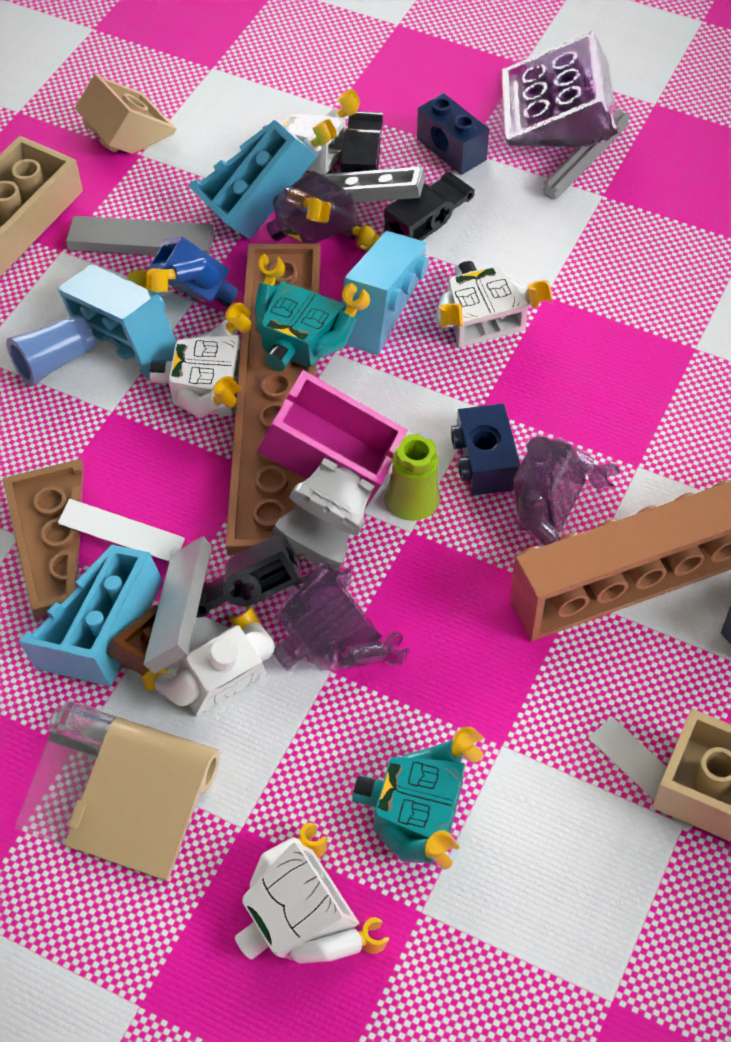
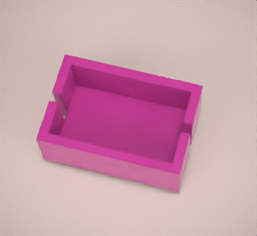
[257,370,408,508]

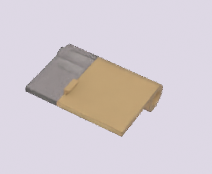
[15,701,220,881]

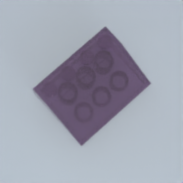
[502,30,619,147]

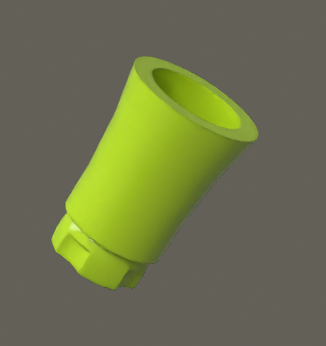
[384,434,440,521]

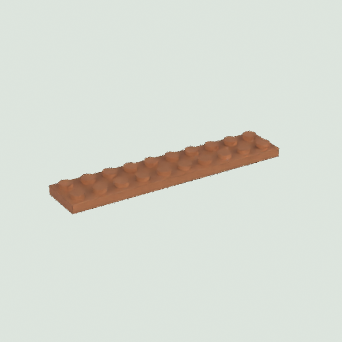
[226,244,321,555]

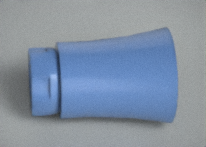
[6,315,96,387]

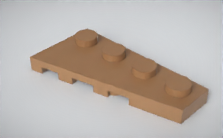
[3,458,84,619]

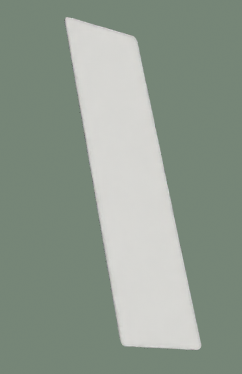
[58,499,185,562]
[589,717,693,831]

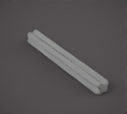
[543,109,630,199]

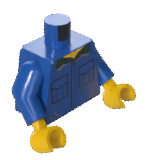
[127,236,239,307]

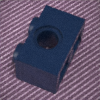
[417,93,489,175]
[451,403,521,496]

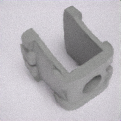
[272,458,375,570]

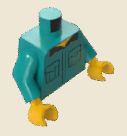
[254,254,370,371]
[352,727,484,869]

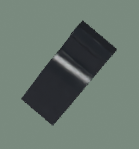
[341,111,383,173]
[384,172,475,241]
[196,532,301,618]

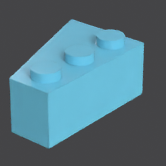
[188,120,318,240]
[342,231,429,355]
[57,265,177,380]
[18,545,163,687]

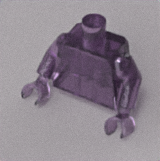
[513,436,620,546]
[273,564,409,671]

